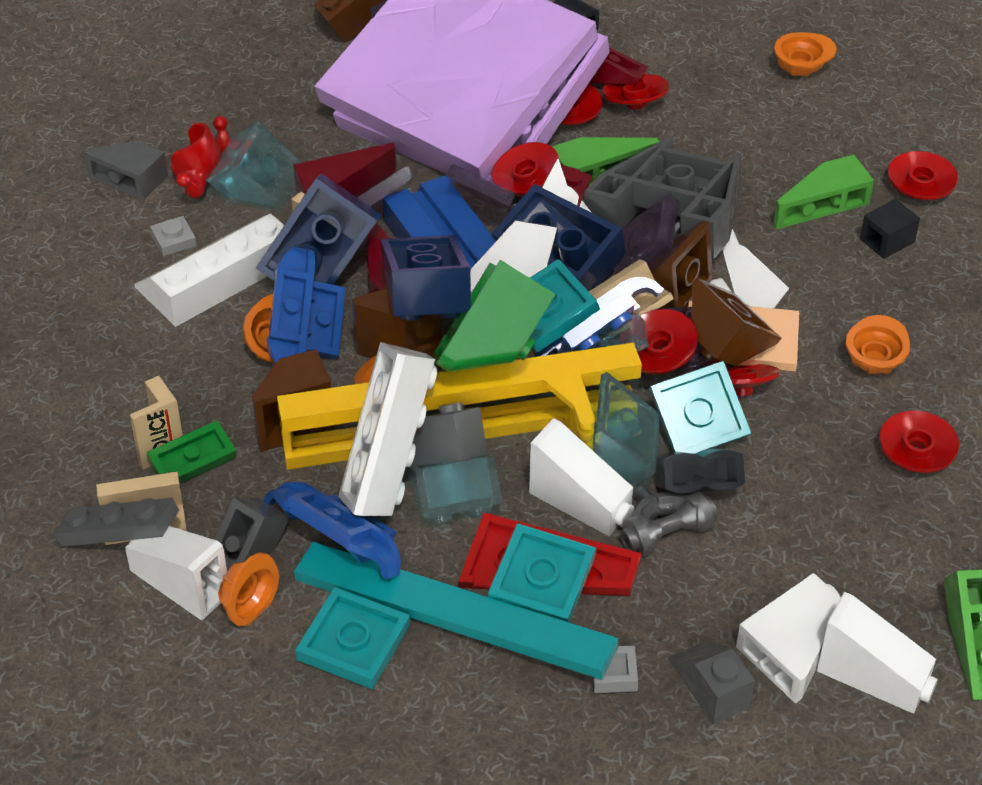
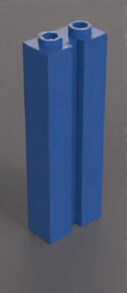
[382,175,496,319]

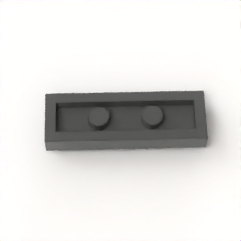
[54,498,179,547]

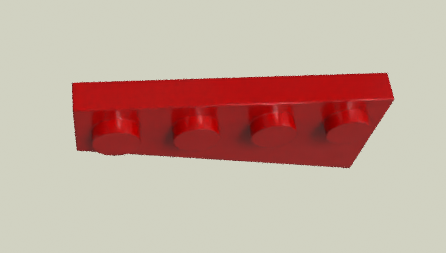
[458,512,641,596]

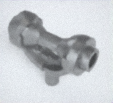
[620,485,717,558]

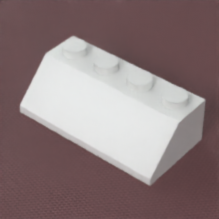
[134,213,284,327]
[338,342,437,516]

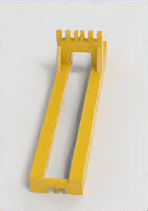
[277,342,642,470]

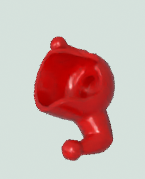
[171,116,233,199]

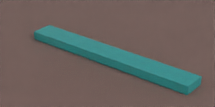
[294,542,618,680]

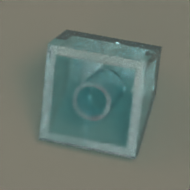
[207,120,301,212]
[594,372,660,486]
[405,453,503,523]

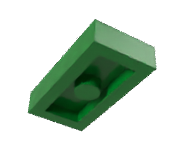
[147,420,236,484]

